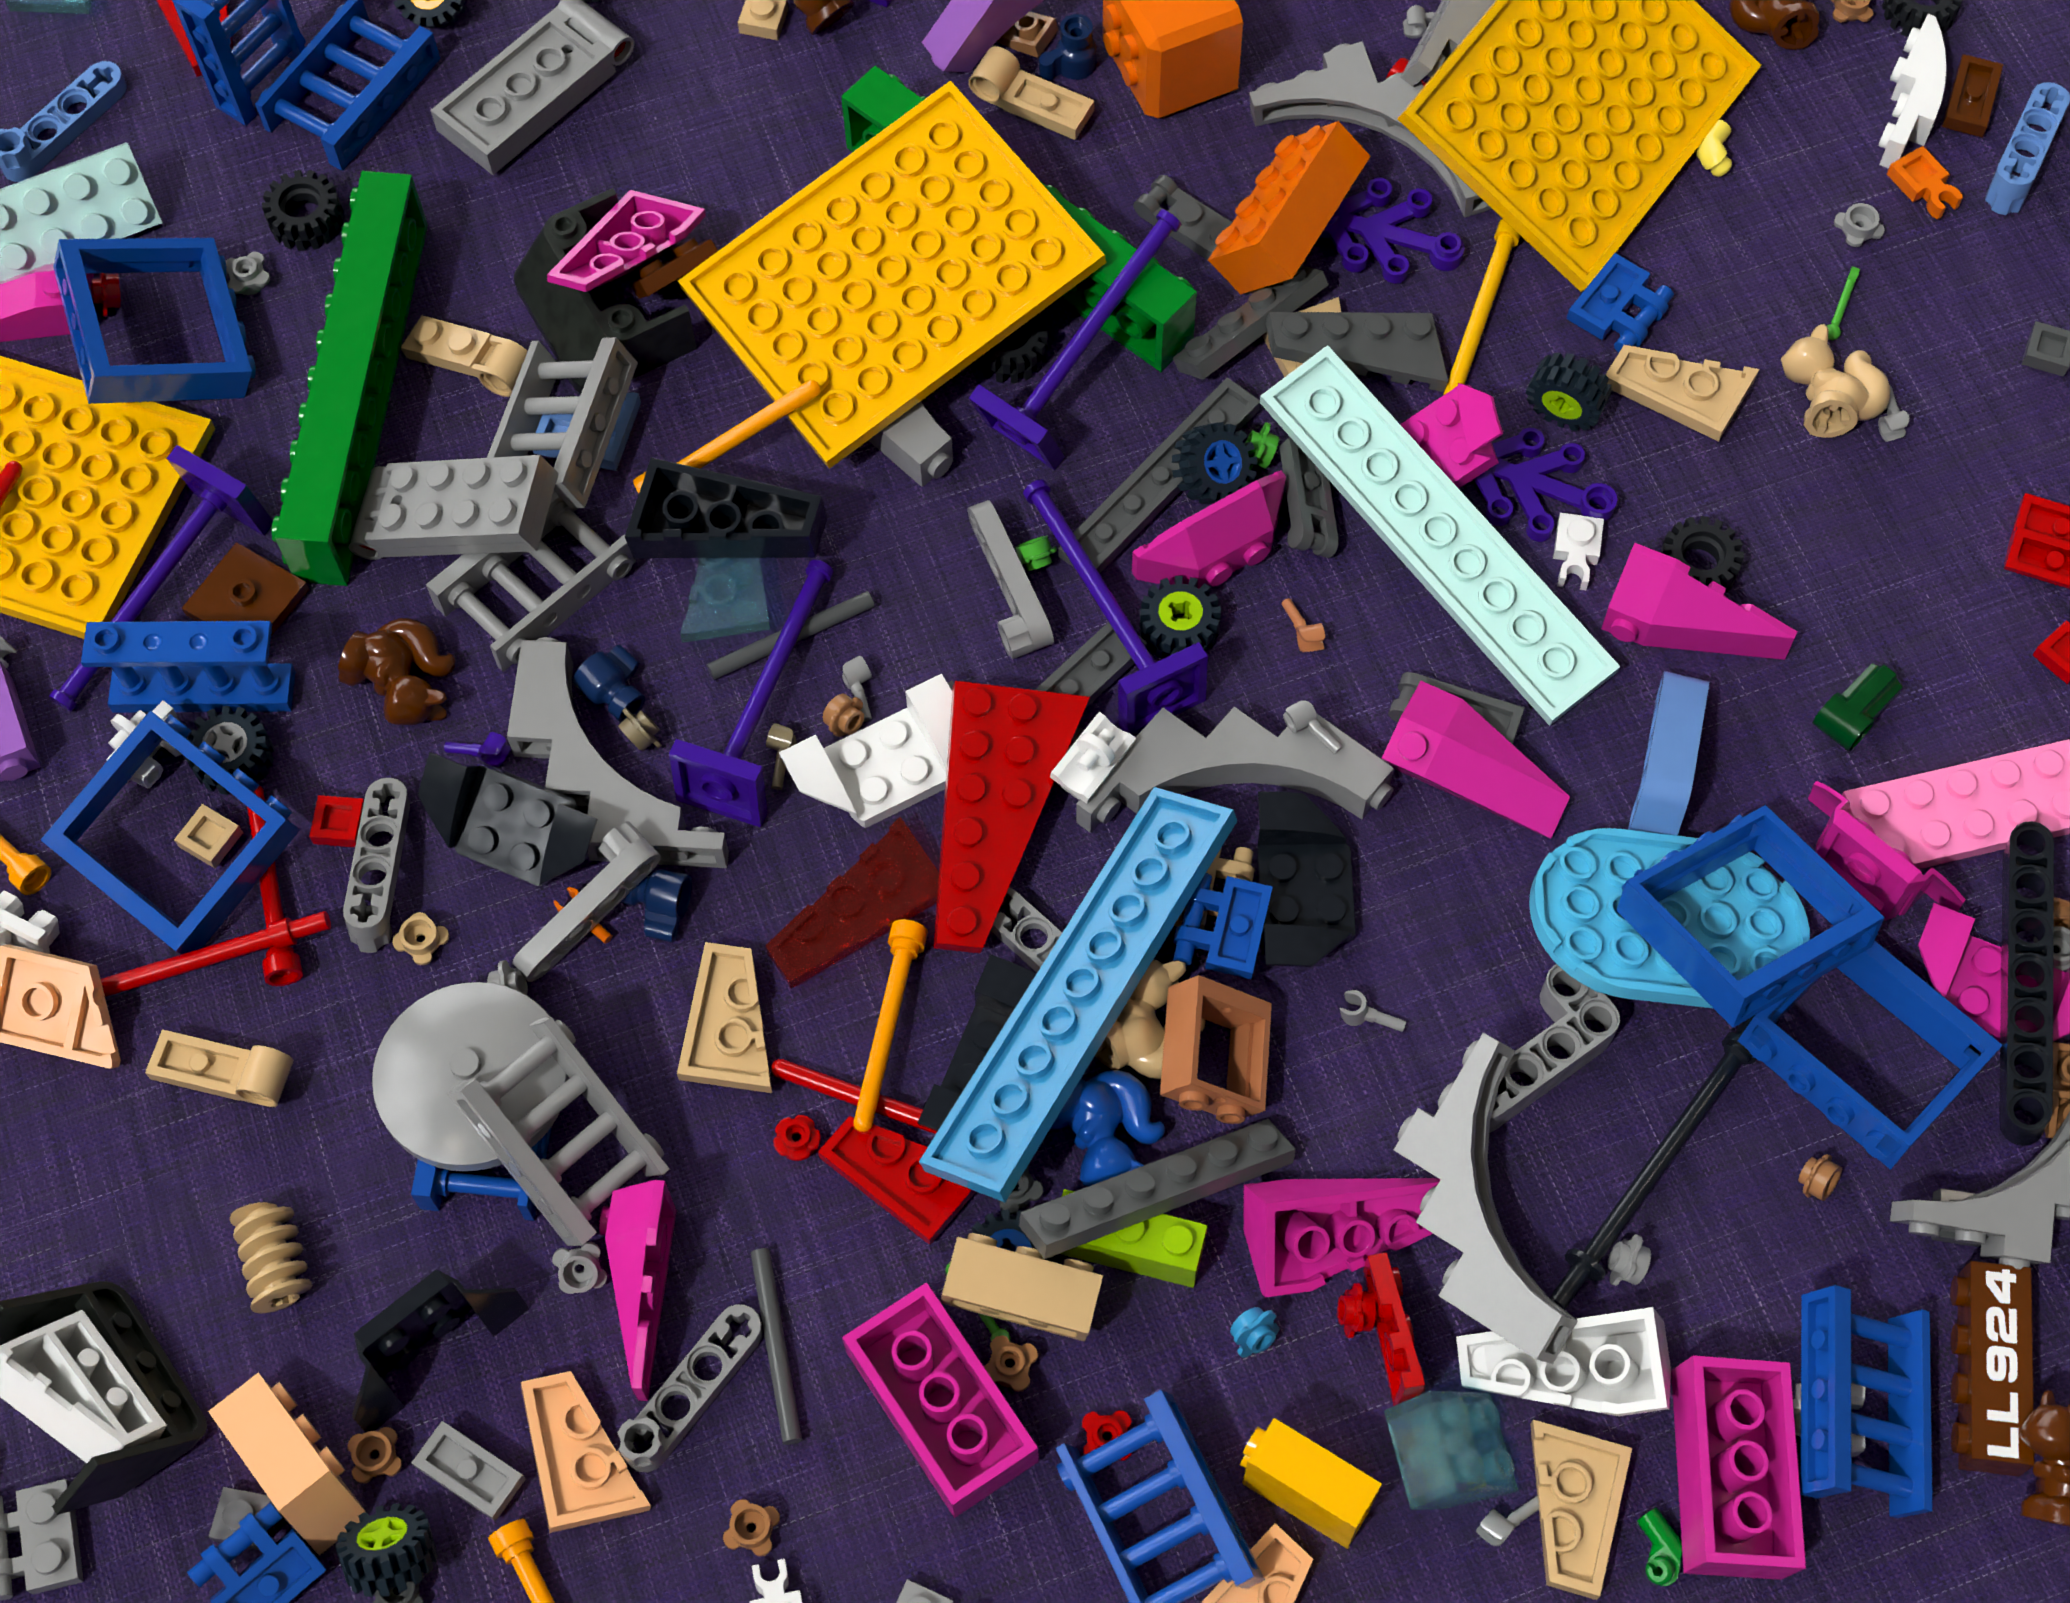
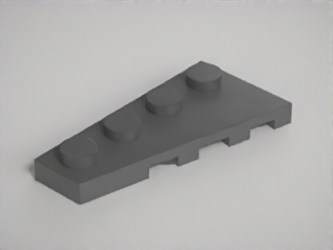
[1265,312,1448,392]

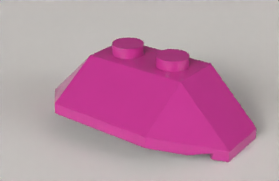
[1132,470,1286,589]

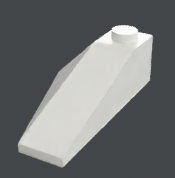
[1456,1307,1671,1416]

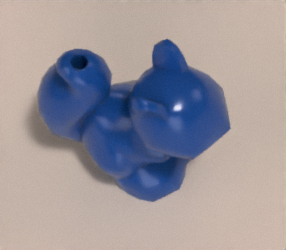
[1050,1070,1165,1187]

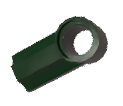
[1812,663,1903,752]

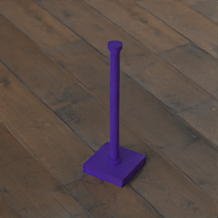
[969,209,1182,471]
[49,445,273,712]
[1023,479,1208,736]
[669,560,833,828]

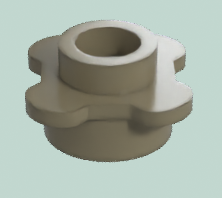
[618,707,662,752]

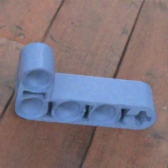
[1628,671,1709,836]

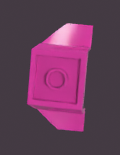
[1400,383,1503,489]
[1808,781,1966,920]
[1918,903,2070,1042]

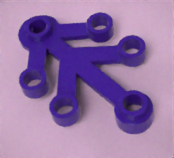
[1319,178,1464,284]
[1474,428,1617,542]

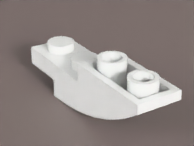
[1878,14,1946,168]

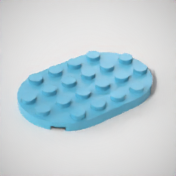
[1529,828,1810,1009]

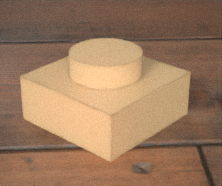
[738,0,789,40]
[174,804,243,869]

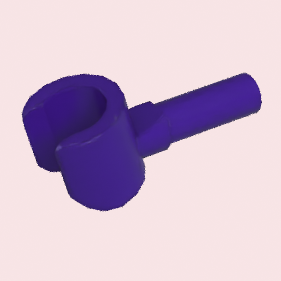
[444,732,511,767]

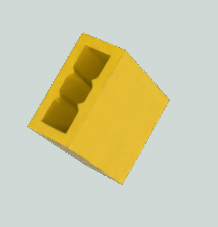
[1240,1418,1382,1549]

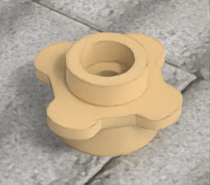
[392,912,449,965]

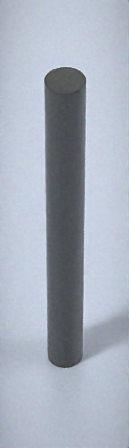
[706,591,875,680]
[750,1248,802,1445]

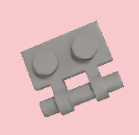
[0,1479,84,1601]

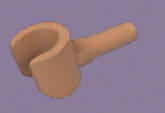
[1282,598,1325,652]

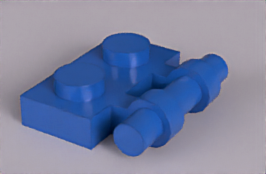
[1567,253,1674,353]
[1173,873,1273,979]
[187,1502,326,1603]

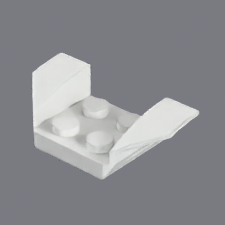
[779,674,952,828]

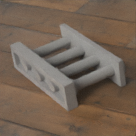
[487,337,638,508]
[426,491,636,672]
[447,1016,669,1246]

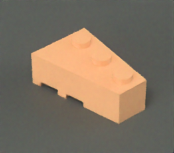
[208,1373,366,1556]

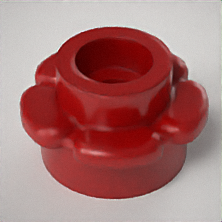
[773,1115,821,1161]

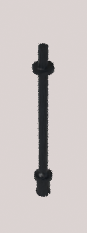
[1549,1015,1780,1310]

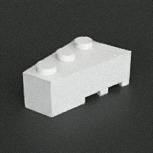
[0,1310,167,1463]

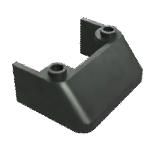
[514,188,697,394]
[0,1281,207,1515]

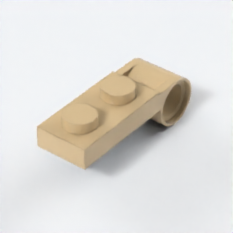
[968,46,1094,140]
[401,315,528,397]
[145,1029,294,1107]

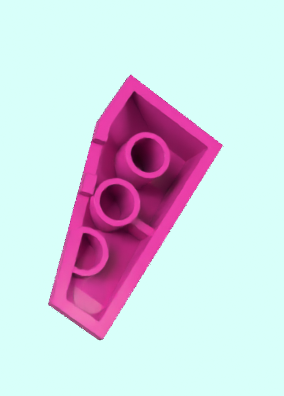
[1601,543,1798,660]
[1382,681,1570,839]
[1243,1178,1440,1297]
[599,1180,677,1401]

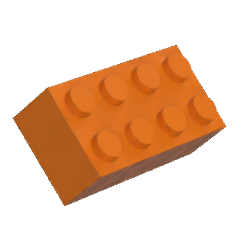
[1208,121,1371,294]

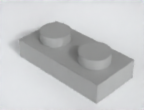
[411,1421,526,1522]

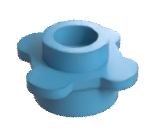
[1230,1307,1280,1358]

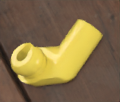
[1696,120,1732,177]

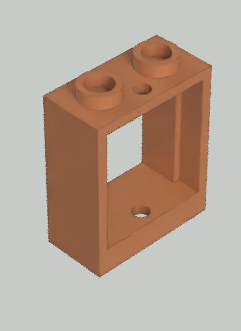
[1160,975,1272,1124]

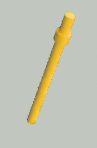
[1443,219,1521,395]

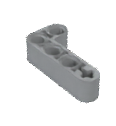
[1489,964,1620,1133]

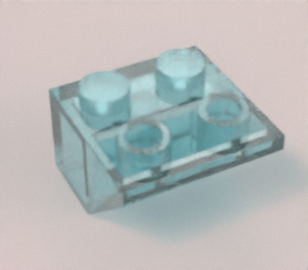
[1384,1391,1518,1510]

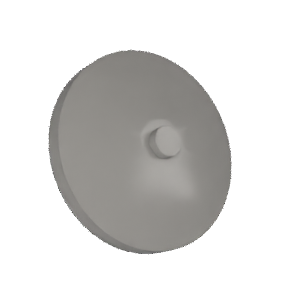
[372,982,569,1171]

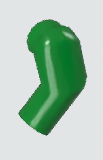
[1637,1507,1683,1586]

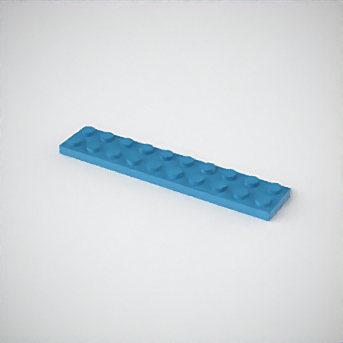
[919,787,1238,1202]

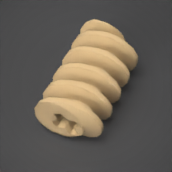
[229,1202,312,1314]

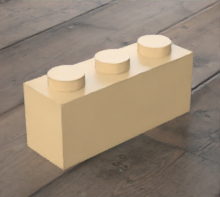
[940,1233,1103,1342]

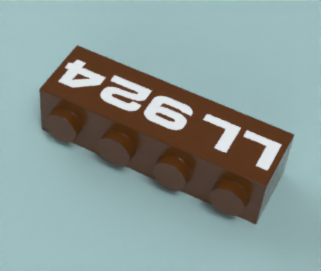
[1950,1261,2034,1477]

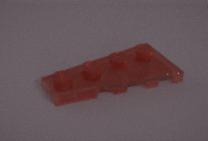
[765,817,939,989]

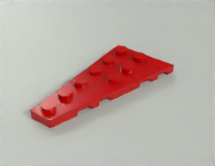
[934,681,1090,953]

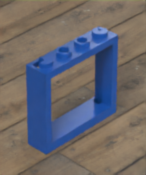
[53,238,256,404]
[41,710,301,954]
[1616,805,1885,1028]
[1737,941,2003,1170]

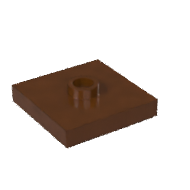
[182,542,310,636]

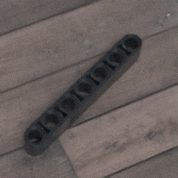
[1999,821,2054,1146]

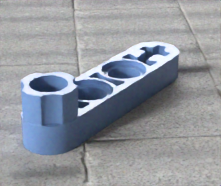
[0,61,127,182]
[1985,82,2070,215]

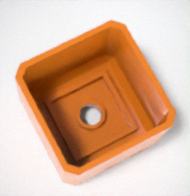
[1102,0,1243,118]

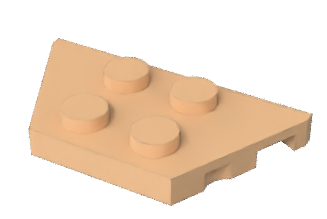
[0,944,121,1069]

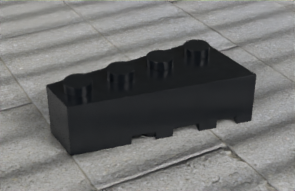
[625,458,828,558]

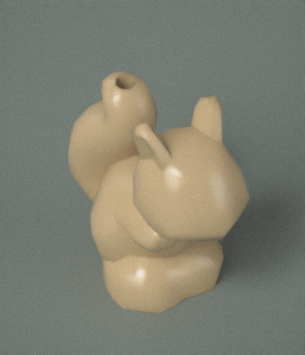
[1781,324,1891,438]
[1095,959,1205,1079]

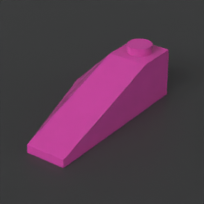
[547,190,706,292]
[0,263,93,342]

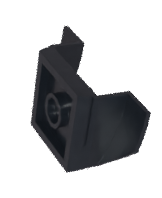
[418,752,598,886]
[1257,791,1356,967]
[918,954,1036,1132]
[352,1269,529,1432]

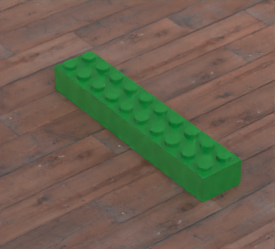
[841,66,1197,372]
[271,171,428,586]

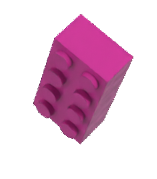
[842,1282,1039,1518]
[1671,1356,1806,1580]

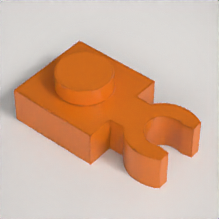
[1887,146,1963,219]

